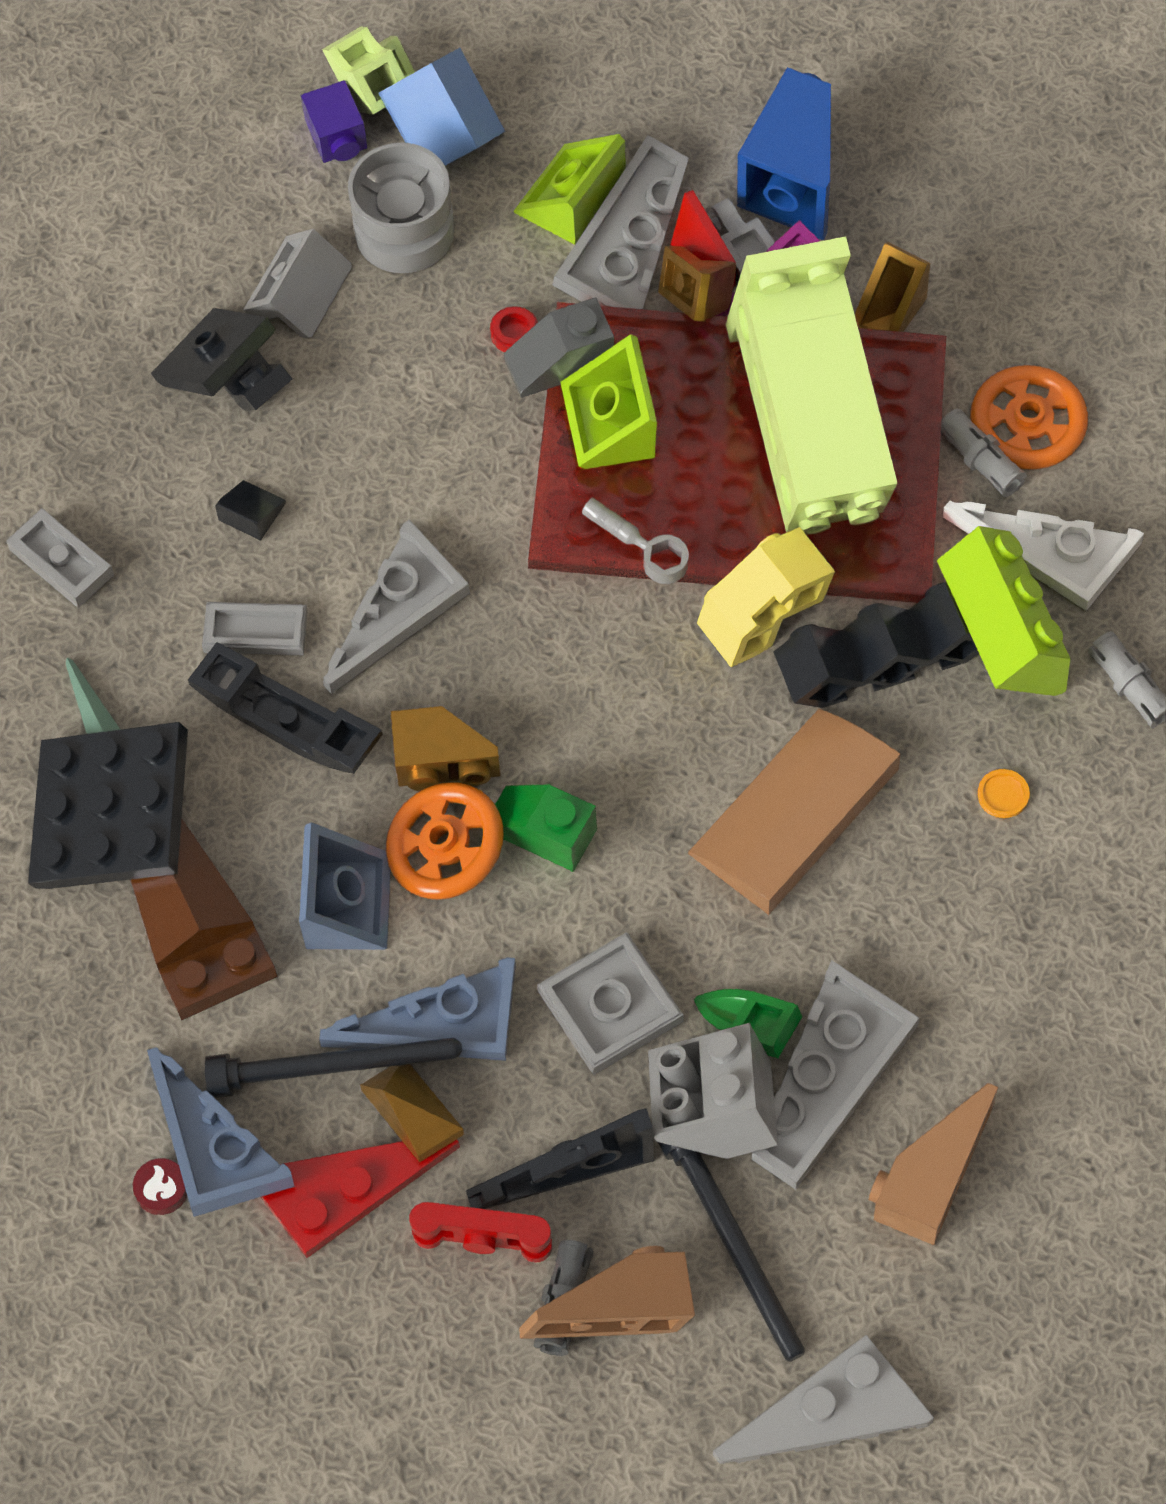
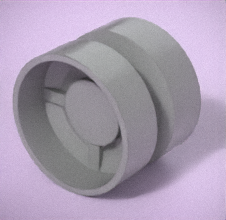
[348,143,455,273]

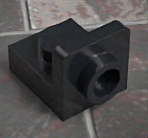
[223,350,292,411]

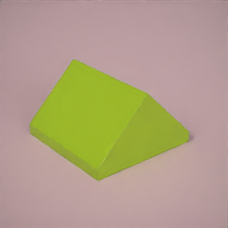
[513,134,626,244]
[560,334,657,469]

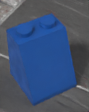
[737,67,831,240]

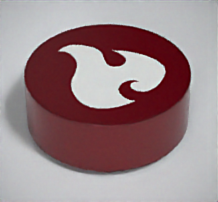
[133,1158,187,1215]

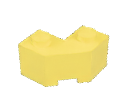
[697,527,835,667]

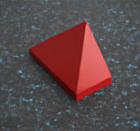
[670,190,736,287]

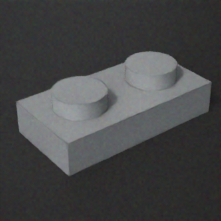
[6,508,114,608]

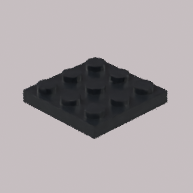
[28,722,188,889]

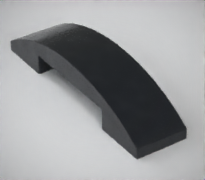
[188,642,383,774]

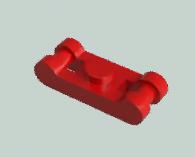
[409,1202,552,1262]

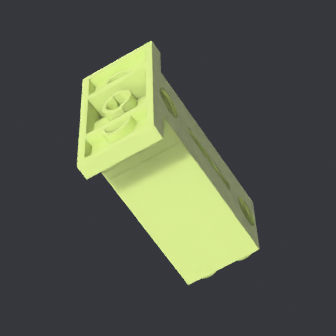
[726,236,898,535]

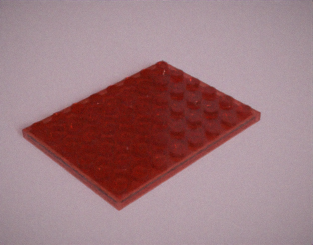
[528,302,947,603]

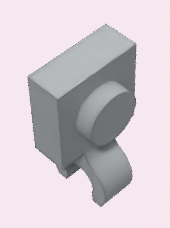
[711,198,775,280]

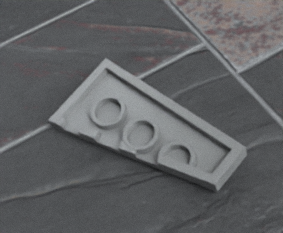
[552,135,689,330]
[752,960,919,1190]

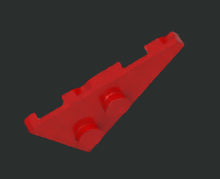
[261,1139,460,1258]

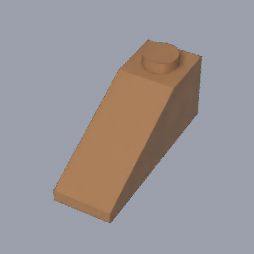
[868,1083,998,1245]
[519,1246,695,1339]

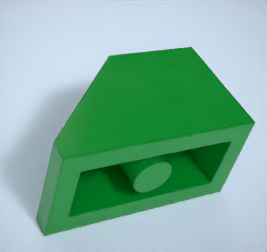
[482,784,597,872]

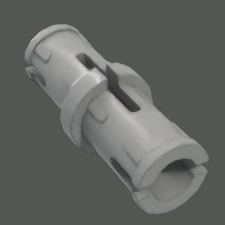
[937,408,1027,497]
[1088,631,1166,728]

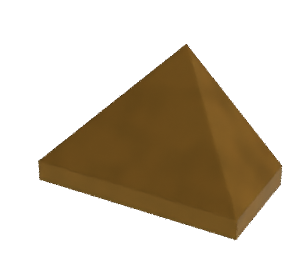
[855,242,930,352]
[360,1064,464,1162]

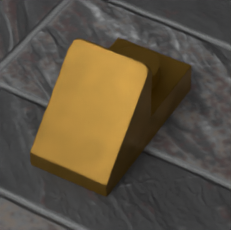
[658,246,736,321]

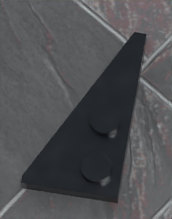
[466,1108,654,1209]

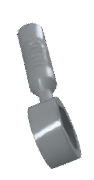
[582,498,689,584]

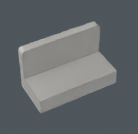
[243,229,352,338]

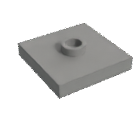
[537,932,684,1075]

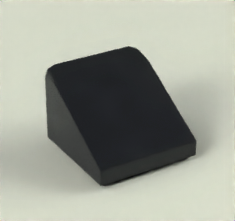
[215,480,286,541]

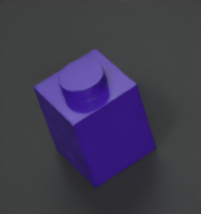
[301,80,367,163]

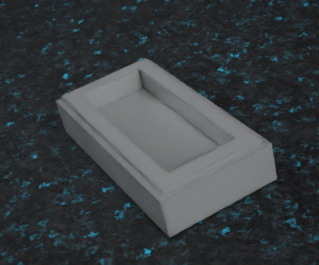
[202,602,308,655]

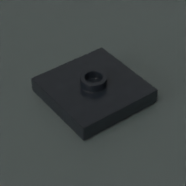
[151,308,276,396]

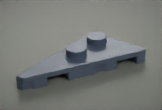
[319,957,516,1061]
[147,1047,295,1217]

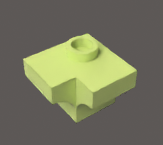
[322,26,415,114]

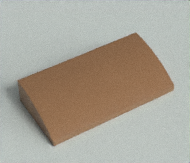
[688,709,901,915]

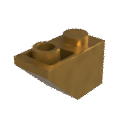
[391,706,501,791]

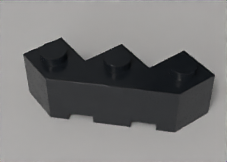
[773,582,979,708]

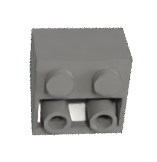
[648,1023,778,1159]

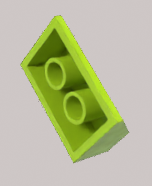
[937,526,1071,696]

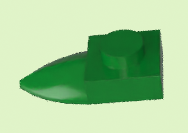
[694,989,803,1059]

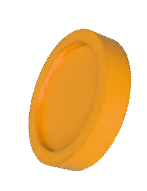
[977,769,1030,818]

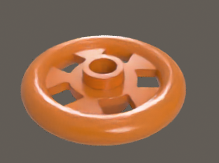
[970,365,1088,470]
[386,782,504,900]

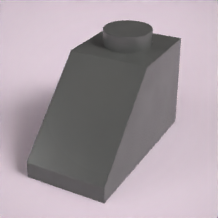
[504,297,614,398]

